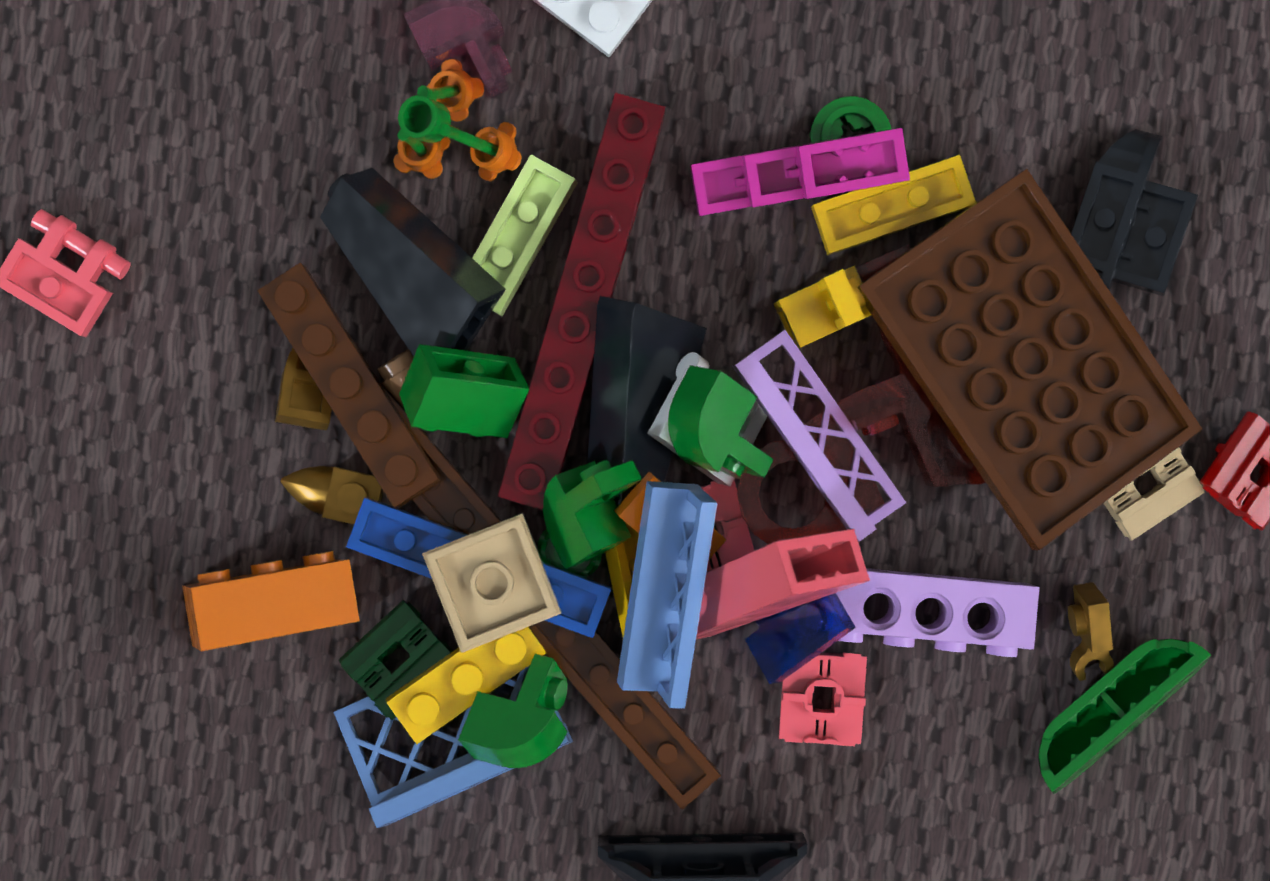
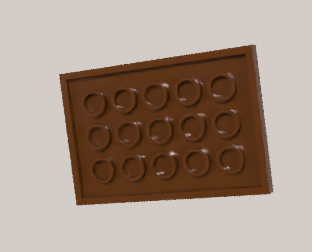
[857,169,1203,550]

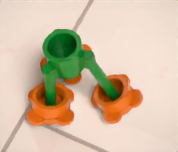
[393,59,522,181]

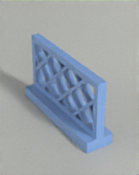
[334,665,573,828]

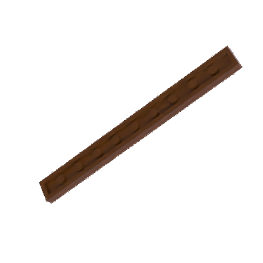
[382,386,721,810]

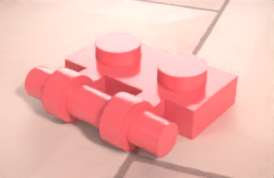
[0,209,131,337]

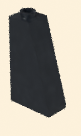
[320,168,506,356]
[588,296,707,507]

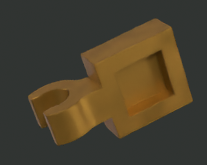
[1068,582,1114,681]

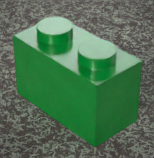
[399,344,529,438]

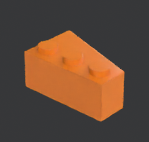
[182,551,360,651]

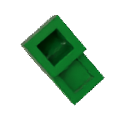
[668,365,774,479]
[543,460,642,570]
[458,654,568,768]

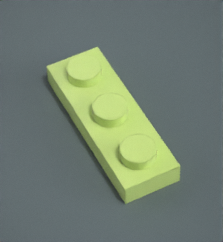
[472,154,578,317]

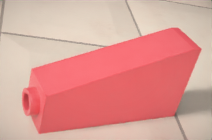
[696,529,870,640]

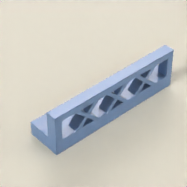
[617,481,717,709]

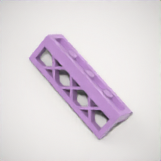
[732,330,906,541]

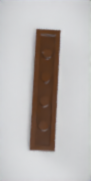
[257,262,441,509]

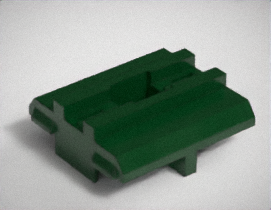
[339,600,453,720]

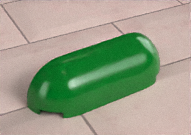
[1039,639,1211,794]

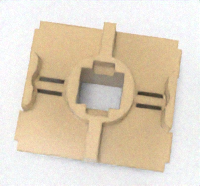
[1104,447,1205,541]

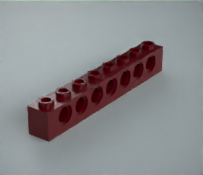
[498,92,666,510]

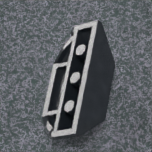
[598,832,808,881]

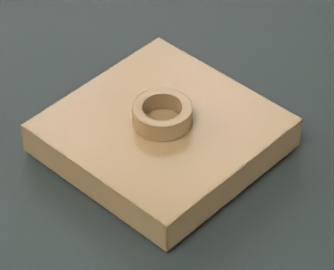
[422,513,562,653]

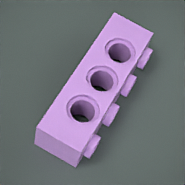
[820,568,1040,657]

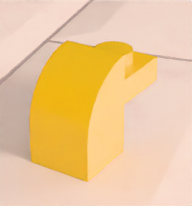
[773,266,871,349]

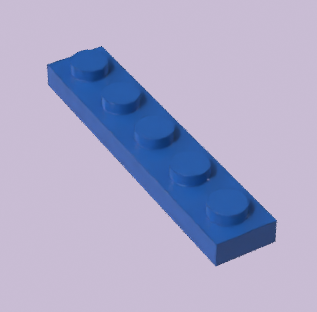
[346,497,612,638]

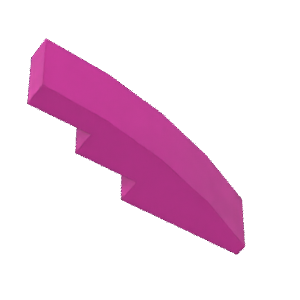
[689,128,910,216]

